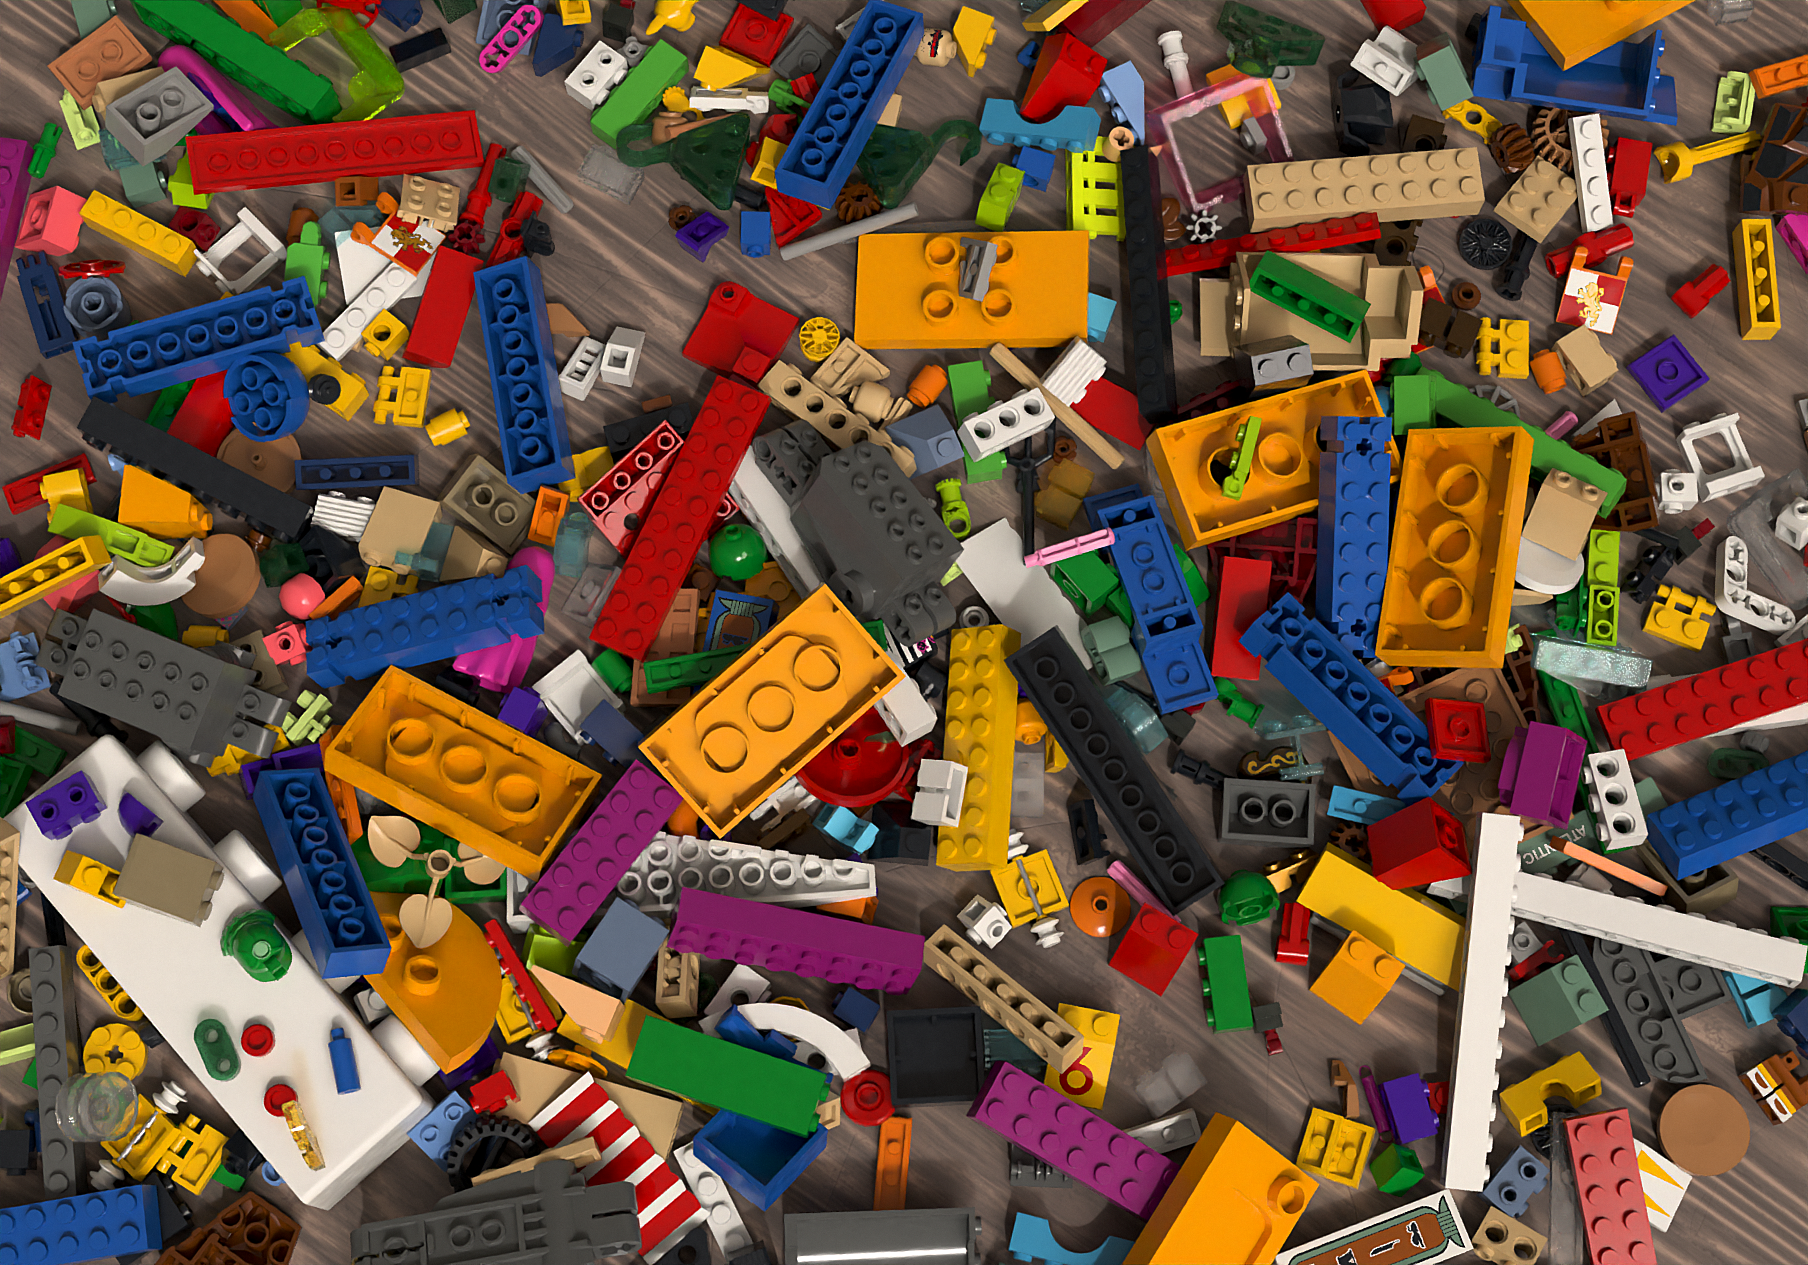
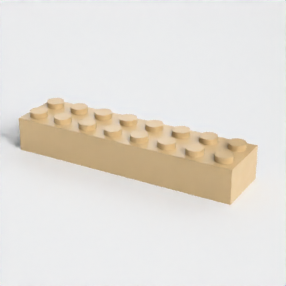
[1243,147,1485,233]

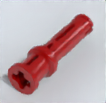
[459,143,507,229]

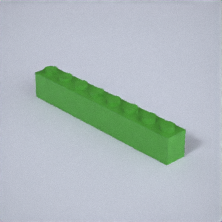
[1416,366,1627,519]

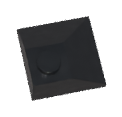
[285,525,367,599]
[868,801,932,866]

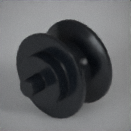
[308,374,341,405]

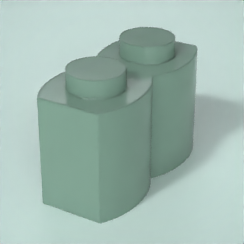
[1080,616,1141,686]

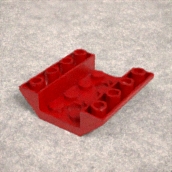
[577,420,740,561]

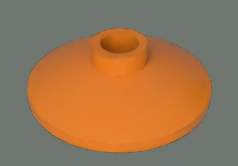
[1070,877,1131,937]

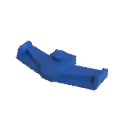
[714,1004,834,1084]

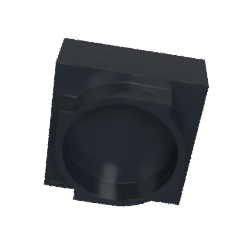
[887,1006,985,1109]

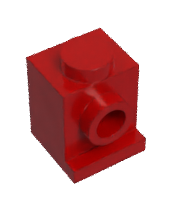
[469,1070,521,1114]

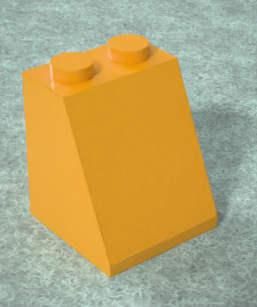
[118,465,213,540]
[1309,930,1406,1025]

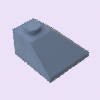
[884,404,965,480]

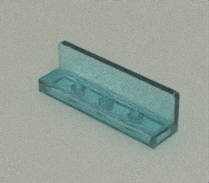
[1529,633,1653,689]

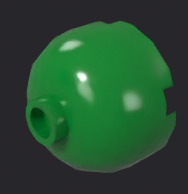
[708,524,769,581]
[1217,869,1280,926]

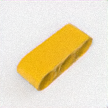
[76,944,145,1022]

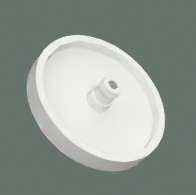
[1515,523,1584,594]

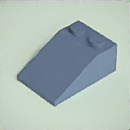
[475,0,549,56]

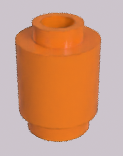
[1529,349,1567,394]
[907,365,948,409]

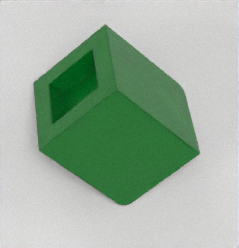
[1369,1143,1425,1197]

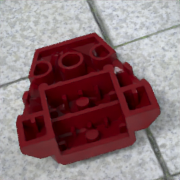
[1207,517,1318,611]

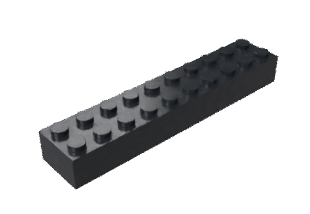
[1004,625,1225,916]

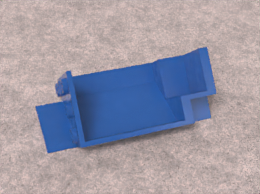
[1472,5,1678,126]

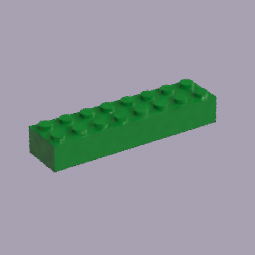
[129,0,342,126]

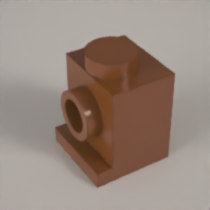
[335,176,379,207]

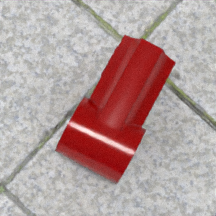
[790,72,820,117]
[1670,263,1731,319]
[1274,903,1310,966]

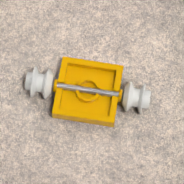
[990,829,1069,948]
[494,946,564,1063]
[90,1080,188,1192]

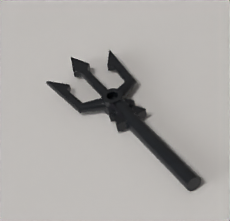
[999,407,1057,566]

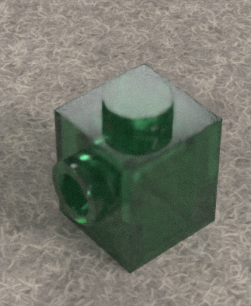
[487,156,531,203]
[259,543,310,588]

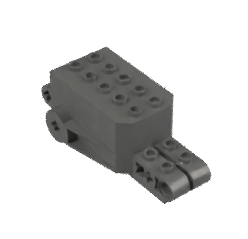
[752,419,964,647]
[350,1160,642,1265]

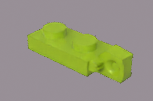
[1221,415,1262,501]

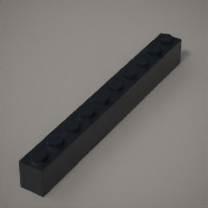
[1120,144,1178,425]

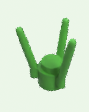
[768,78,811,124]

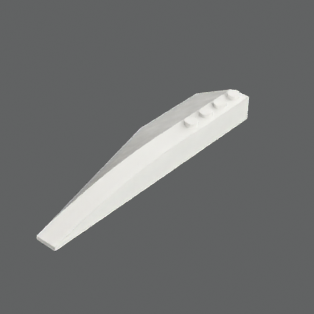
[507,830,876,934]

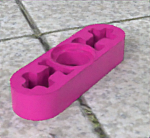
[479,5,544,73]

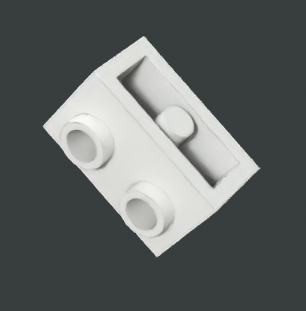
[564,41,629,112]

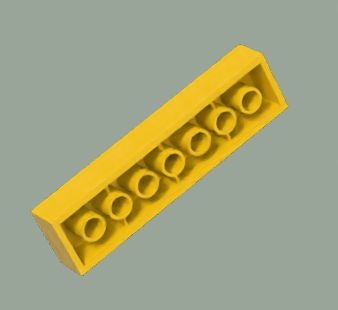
[936,624,1021,872]

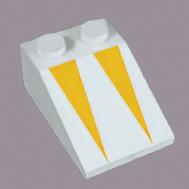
[1633,1138,1692,1233]

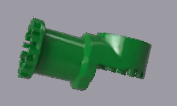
[1213,676,1265,729]

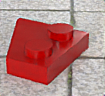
[765,186,823,249]

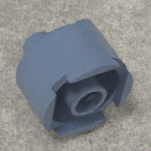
[64,276,132,342]

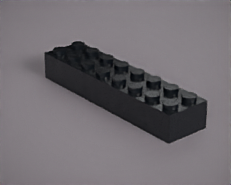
[76,396,314,547]

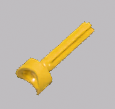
[1654,130,1761,184]

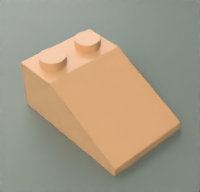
[531,965,626,1044]

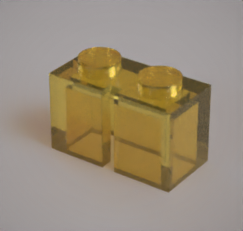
[1034,458,1096,532]

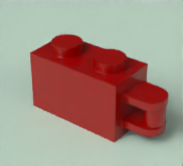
[1605,137,1652,218]

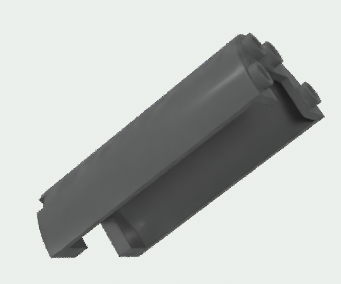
[784,1207,982,1265]

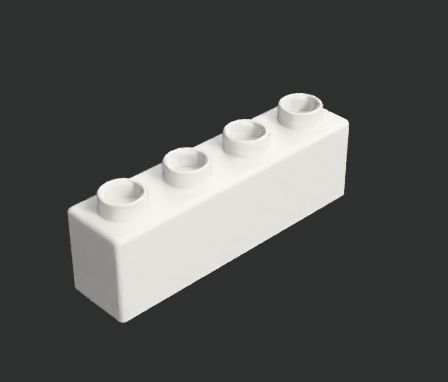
[3,734,440,1210]

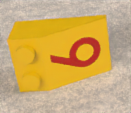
[1043,1003,1120,1110]

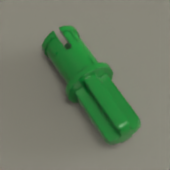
[27,122,63,179]

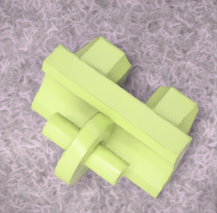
[282,690,333,747]

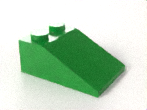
[351,822,444,895]

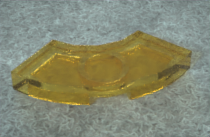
[281,1100,326,1171]

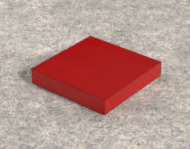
[719,3,794,68]
[1424,697,1491,763]

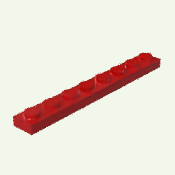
[1165,212,1381,277]

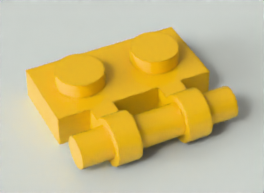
[1476,317,1529,379]
[373,366,432,428]
[358,566,419,608]
[1642,584,1717,653]
[155,1113,230,1195]

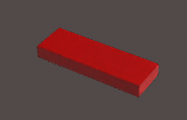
[2,453,97,515]

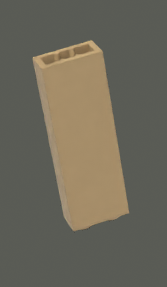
[485,1052,685,1163]

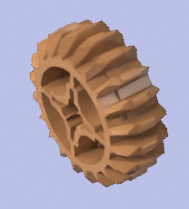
[1531,107,1610,173]

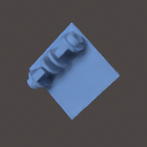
[0,631,51,702]
[407,1090,482,1172]

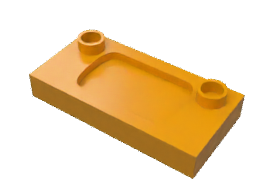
[638,582,906,839]
[324,665,602,883]
[1122,1112,1319,1265]

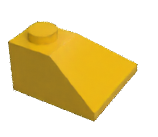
[693,45,771,92]

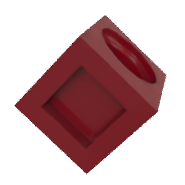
[167,206,221,252]

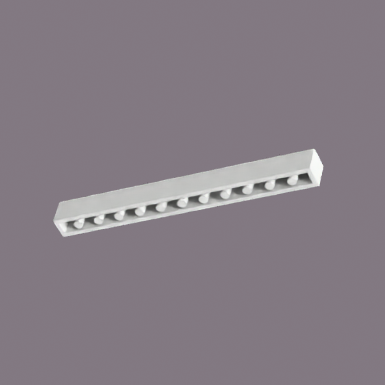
[728,445,937,747]
[1440,811,1524,1192]
[1426,859,1808,988]

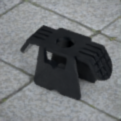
[1331,69,1394,157]

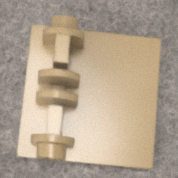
[396,174,460,232]

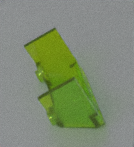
[268,6,405,123]

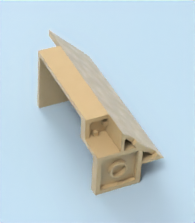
[1199,252,1424,371]

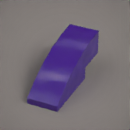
[239,743,325,800]

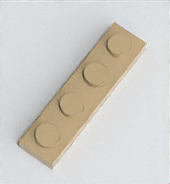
[471,1136,602,1187]

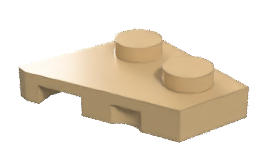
[810,337,890,398]

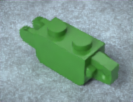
[284,221,331,311]

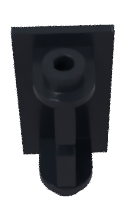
[520,211,555,259]
[1620,545,1674,604]

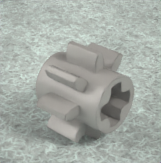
[1184,209,1222,244]

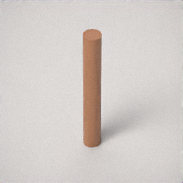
[664,112,742,139]

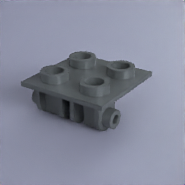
[1010,1143,1073,1188]

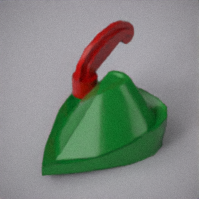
[106,595,179,641]

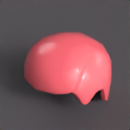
[279,573,326,620]

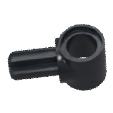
[913,660,949,702]

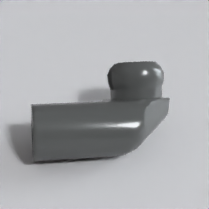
[544,722,582,760]

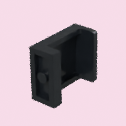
[116,1172,195,1265]

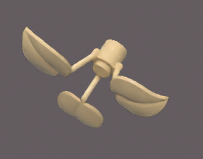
[368,815,506,948]

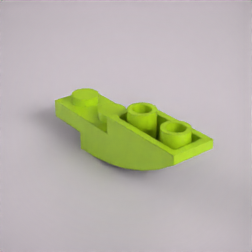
[47,503,175,567]
[1583,529,1620,647]

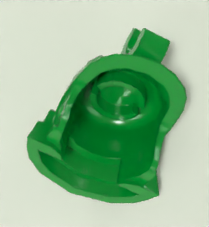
[220,909,292,982]

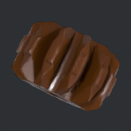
[1489,123,1535,173]
[835,180,884,224]
[1325,820,1373,863]

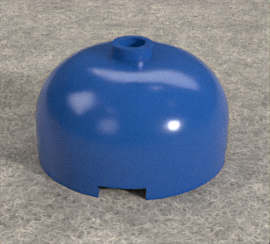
[223,352,310,442]

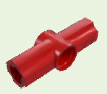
[486,191,544,268]
[1544,222,1634,278]

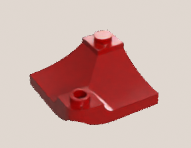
[682,281,800,390]

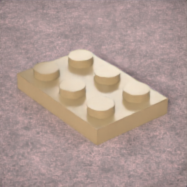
[1494,155,1578,244]

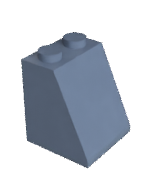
[571,897,670,1005]

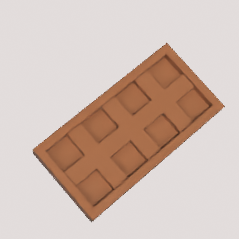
[630,589,700,707]

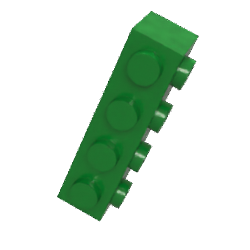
[1249,250,1371,343]

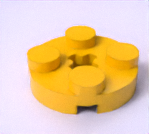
[83,1023,148,1087]

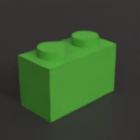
[1390,375,1437,436]

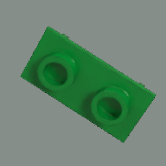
[1555,574,1588,638]

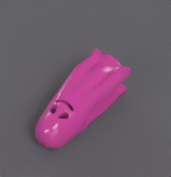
[157,45,281,135]
[453,546,555,694]

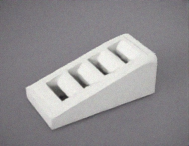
[558,336,606,401]

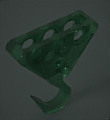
[1216,0,1326,79]
[616,112,750,211]
[855,120,982,209]

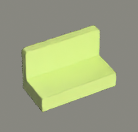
[0,1023,36,1066]

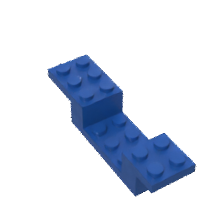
[1082,483,1219,715]

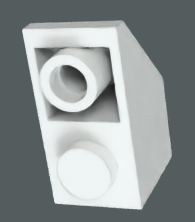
[600,326,645,387]

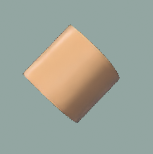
[1102,127,1162,163]

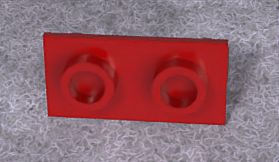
[11,375,52,440]
[893,738,943,803]

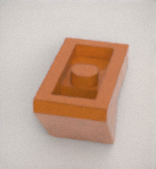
[527,484,570,547]

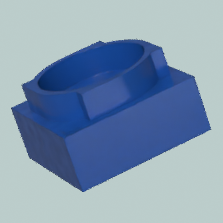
[693,1110,828,1212]

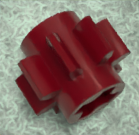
[448,219,486,255]

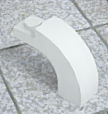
[98,536,205,606]

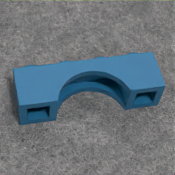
[979,98,1101,153]
[1007,1212,1135,1265]

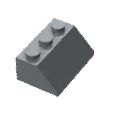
[1218,778,1316,850]

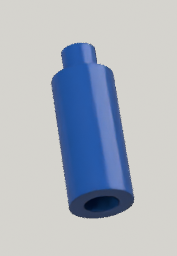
[328,1028,361,1095]

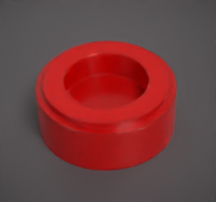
[241,1024,276,1057]
[264,1084,298,1118]

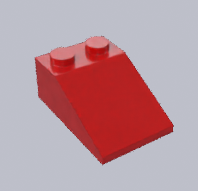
[1019,33,1108,124]

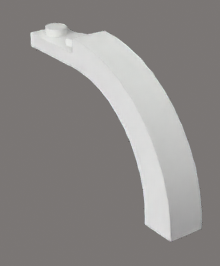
[698,1003,871,1082]

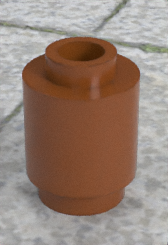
[286,207,319,247]

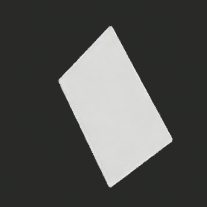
[335,220,437,305]

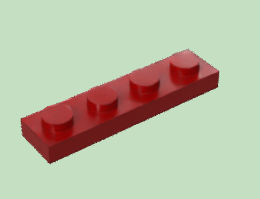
[483,918,559,1032]

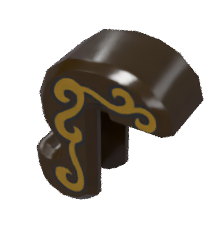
[1236,746,1312,784]

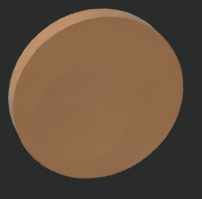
[217,422,303,495]
[181,534,261,618]
[1657,1084,1750,1177]

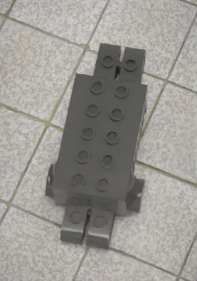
[34,608,292,768]

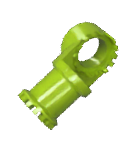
[935,478,971,541]

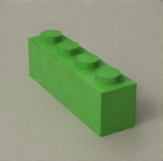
[590,39,689,152]
[947,360,1007,484]

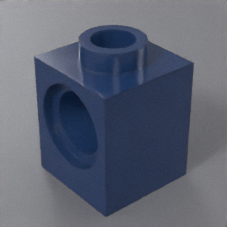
[376,0,423,33]
[831,987,881,1036]

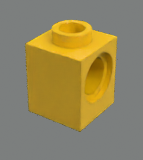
[361,309,409,361]

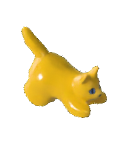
[645,0,699,35]

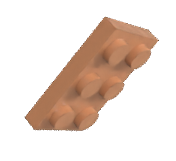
[47,15,153,111]

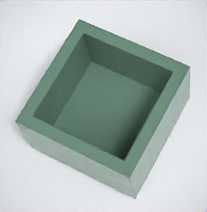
[1413,32,1474,111]

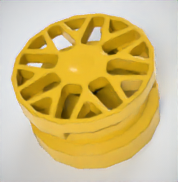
[799,317,840,363]

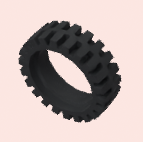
[447,1115,541,1193]

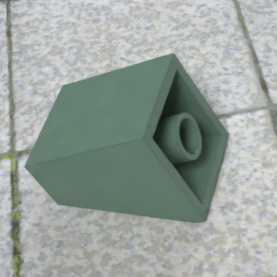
[1507,954,1609,1047]

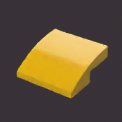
[1206,52,1281,130]
[1295,1107,1376,1189]

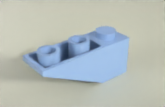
[1098,60,1145,147]

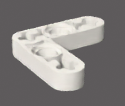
[1715,536,1796,636]

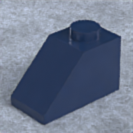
[532,13,584,77]

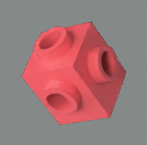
[262,621,313,666]

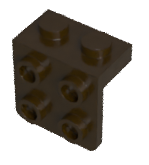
[755,808,838,860]

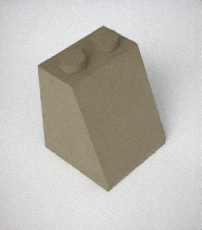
[112,833,224,927]

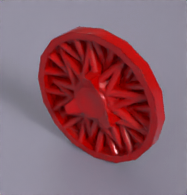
[840,1070,895,1127]

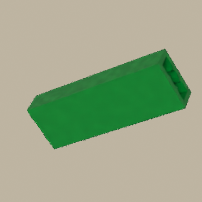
[625,1015,831,1138]

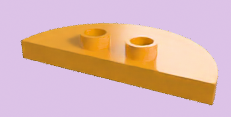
[363,891,502,1074]

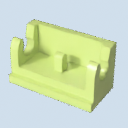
[1711,71,1755,136]

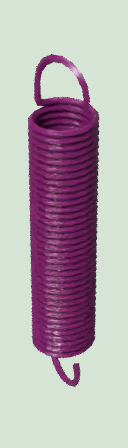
[1359,1065,1394,1143]

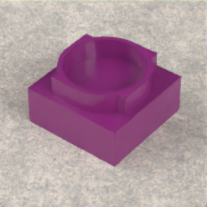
[1498,721,1587,830]

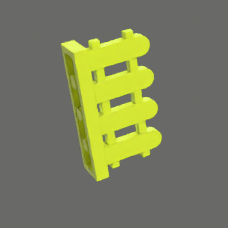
[1065,136,1135,241]

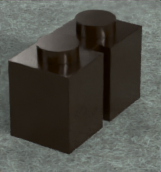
[1418,297,1483,359]

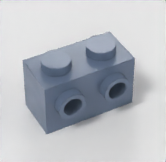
[1476,1145,1550,1218]

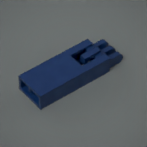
[16,250,78,359]

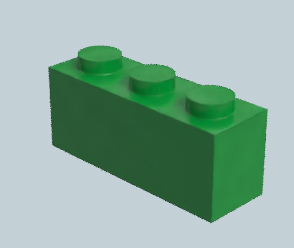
[1197,935,1253,1034]

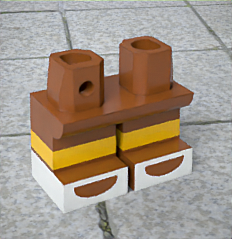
[1737,1050,1808,1126]

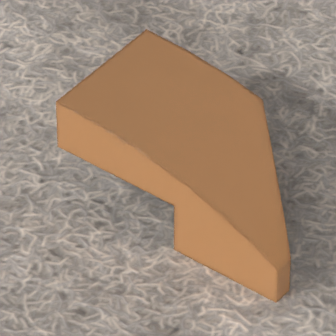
[546,303,590,337]
[1331,1060,1359,1119]

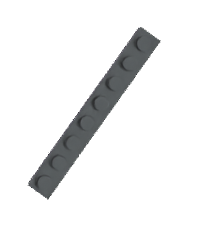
[28,945,88,1201]

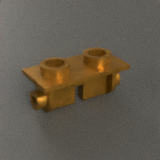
[1257,848,1320,893]

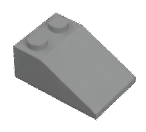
[105,67,214,166]

